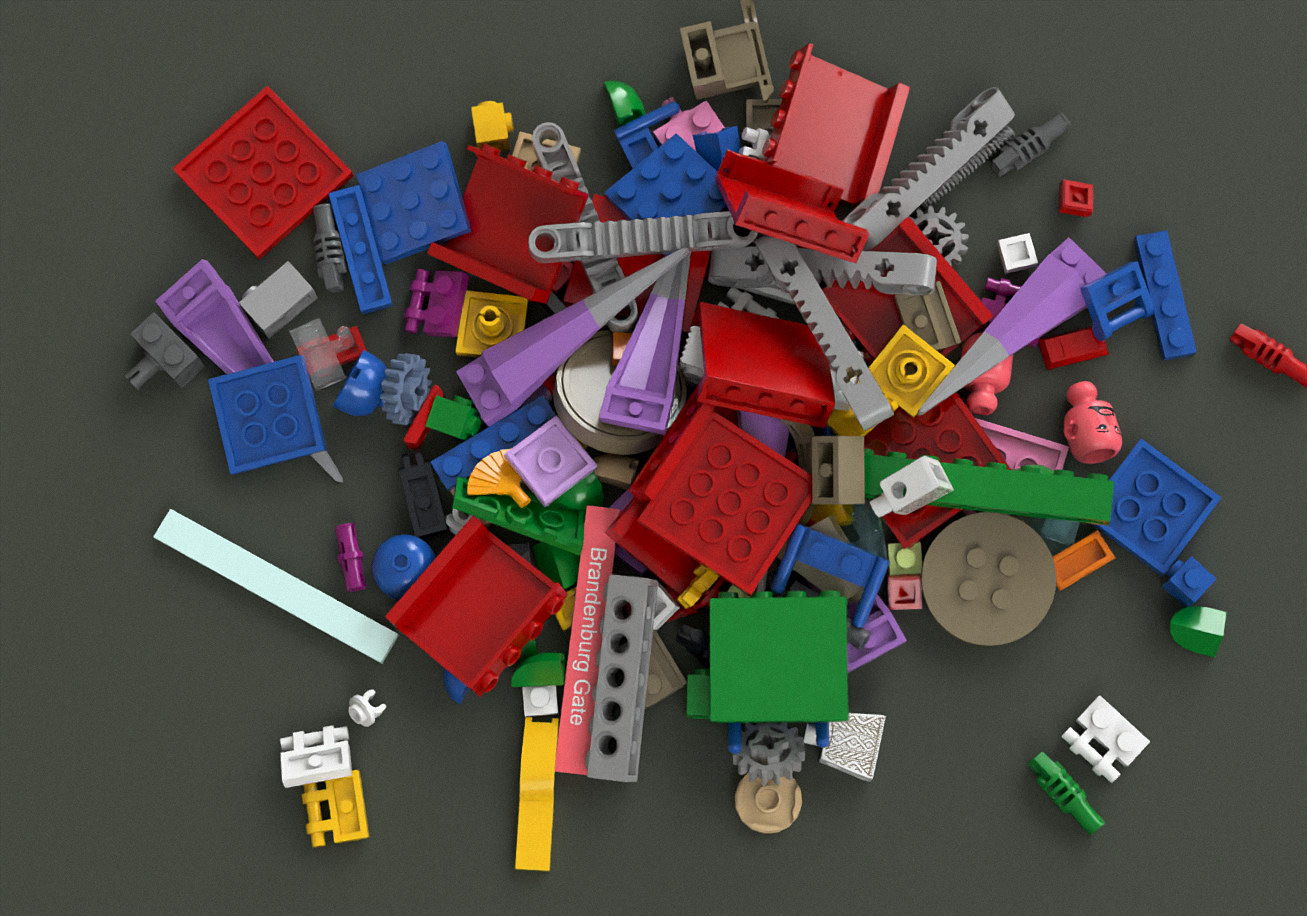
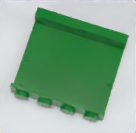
[710,591,849,723]

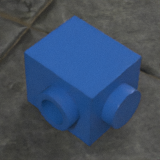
[1161,556,1216,608]

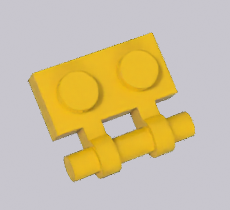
[301,770,370,848]

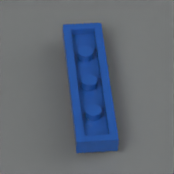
[329,185,393,315]
[1134,230,1197,361]
[431,395,556,492]

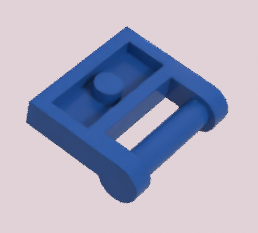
[1080,261,1155,341]

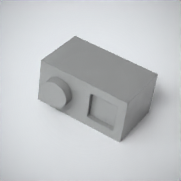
[239,261,318,339]

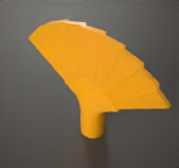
[467,448,531,508]

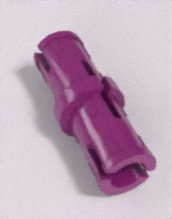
[334,523,367,592]

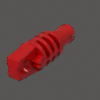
[1229,323,1307,388]

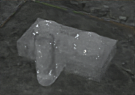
[290,318,354,391]

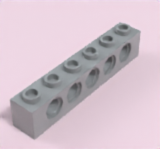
[585,575,658,782]

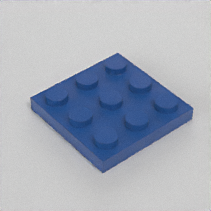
[604,133,729,257]
[356,141,472,265]
[208,355,327,475]
[1092,438,1222,577]

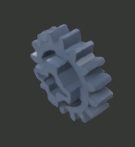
[380,353,432,425]

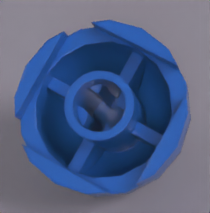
[332,350,388,416]
[371,534,436,600]

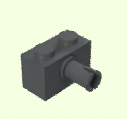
[124,312,205,390]

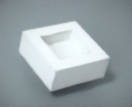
[997,233,1038,274]
[653,583,680,630]
[522,685,559,718]

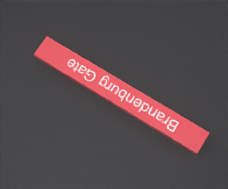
[555,505,620,775]

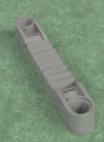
[843,87,1015,251]
[532,122,638,333]
[528,211,758,263]
[754,234,894,431]
[708,246,937,296]

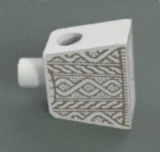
[869,456,954,518]
[804,713,886,782]

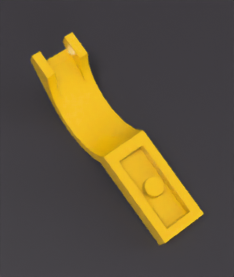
[515,717,559,871]

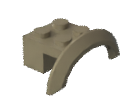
[680,0,774,104]
[780,419,865,536]

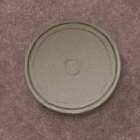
[553,330,687,455]
[921,512,1056,646]

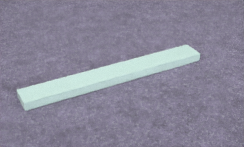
[153,509,399,664]

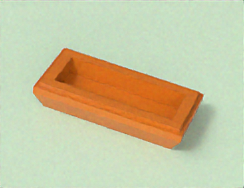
[1052,530,1116,591]

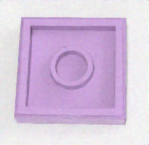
[504,415,598,507]

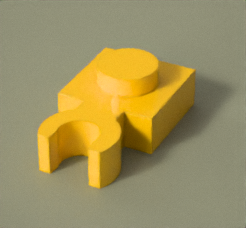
[676,564,720,609]

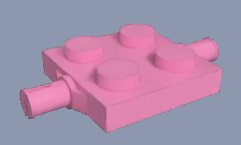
[653,97,725,151]

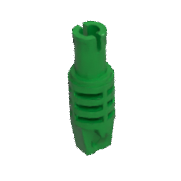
[1028,752,1105,836]

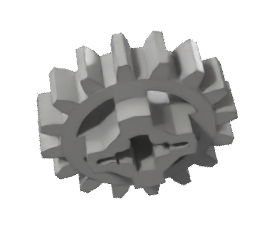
[910,206,969,266]
[733,723,805,786]

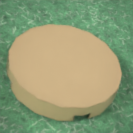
[735,773,802,834]

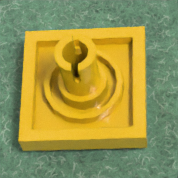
[456,290,529,358]
[868,324,955,418]

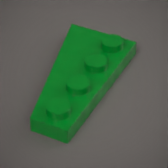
[452,477,586,556]

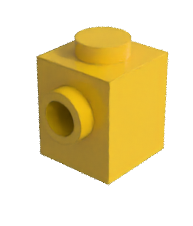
[471,101,514,150]

